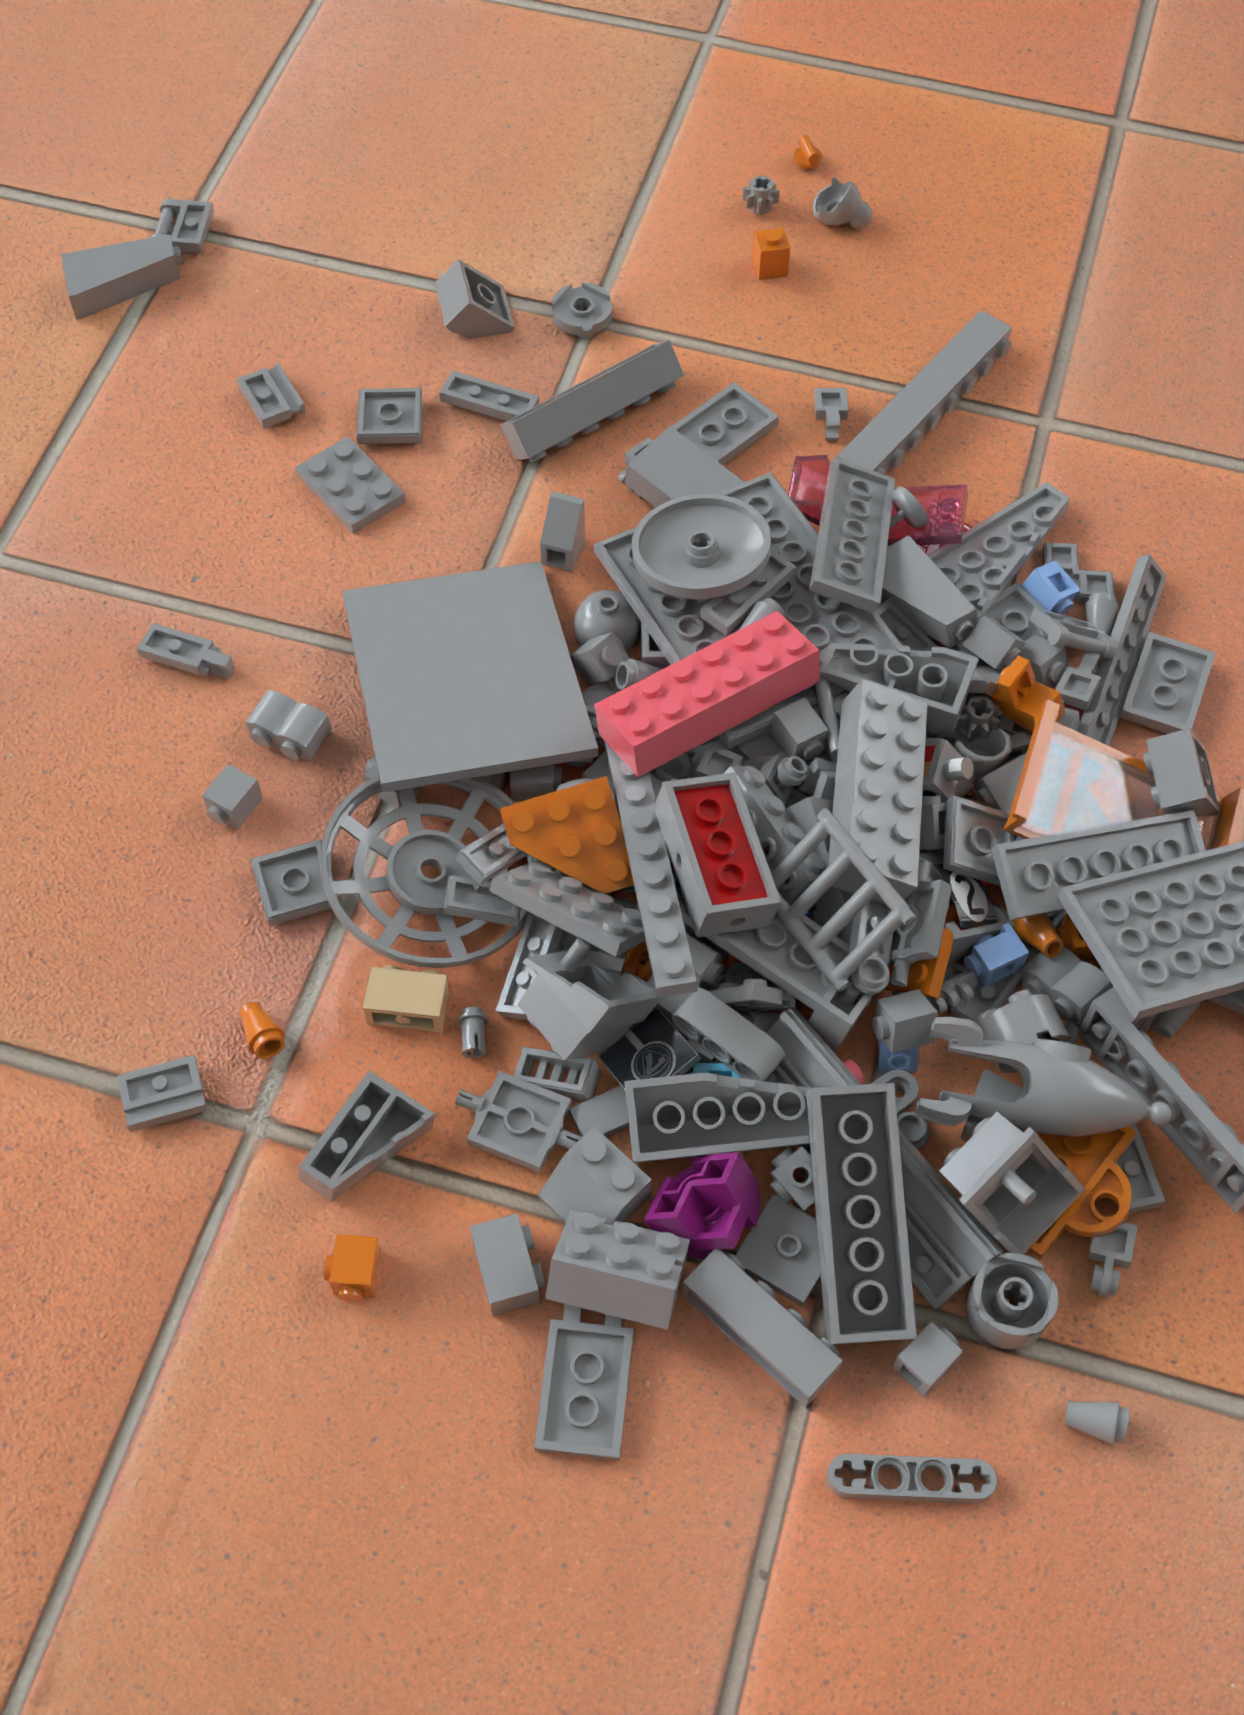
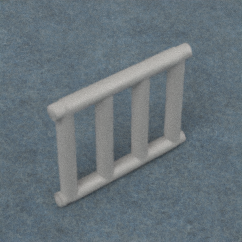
[771,808,916,992]

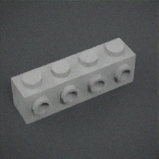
[724,766,826,906]

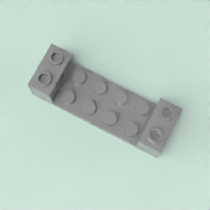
[673,872,875,1053]
[1078,987,1244,1214]

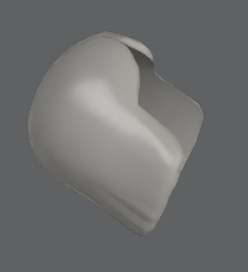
[953,729,1012,785]

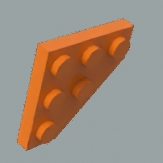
[499,776,634,894]

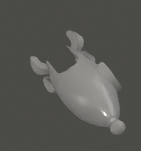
[915,1017,1172,1137]

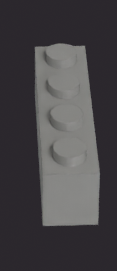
[682,1249,842,1409]

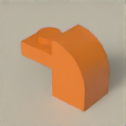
[992,655,1065,733]

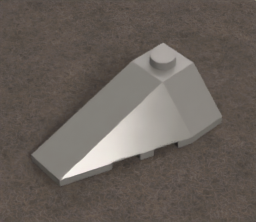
[820,643,979,738]

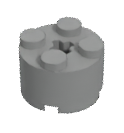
[977,989,1071,1074]
[966,1253,1058,1350]

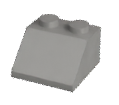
[435,259,515,339]
[1144,728,1221,817]
[538,1127,652,1226]

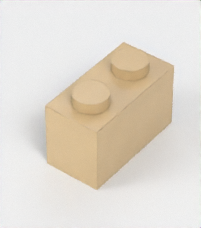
[363,965,450,1033]

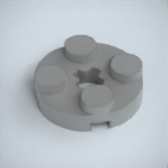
[552,283,612,340]

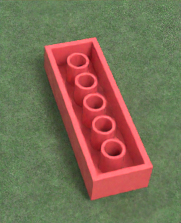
[594,611,820,777]

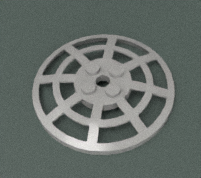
[320,775,543,968]

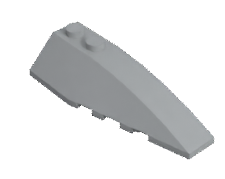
[624,1073,810,1163]

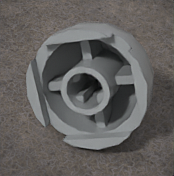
[574,590,641,654]

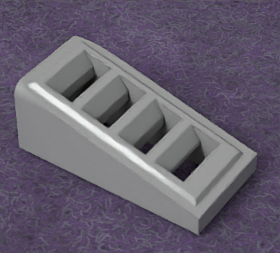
[514,1047,601,1103]

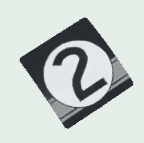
[933,864,997,928]

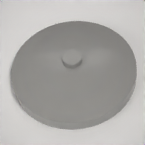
[632,494,771,599]

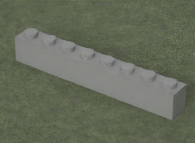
[837,310,1012,475]

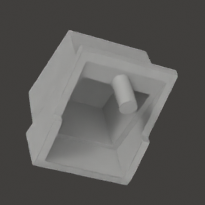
[518,938,661,1061]
[939,1112,1086,1254]

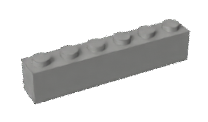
[500,340,685,462]

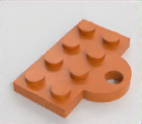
[1028,1126,1137,1259]

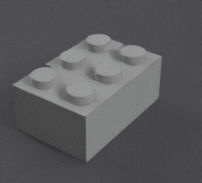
[545,1210,690,1330]

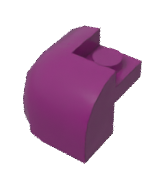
[644,1152,760,1260]

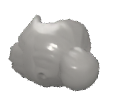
[812,177,872,229]

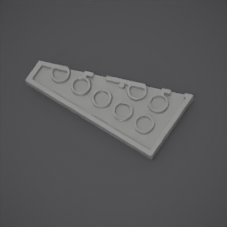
[927,482,1070,621]

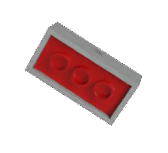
[654,773,781,937]

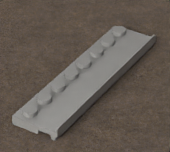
[764,1008,1003,1310]

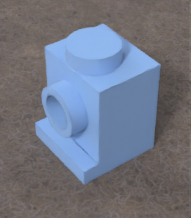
[1021,560,1081,615]
[964,922,1029,988]

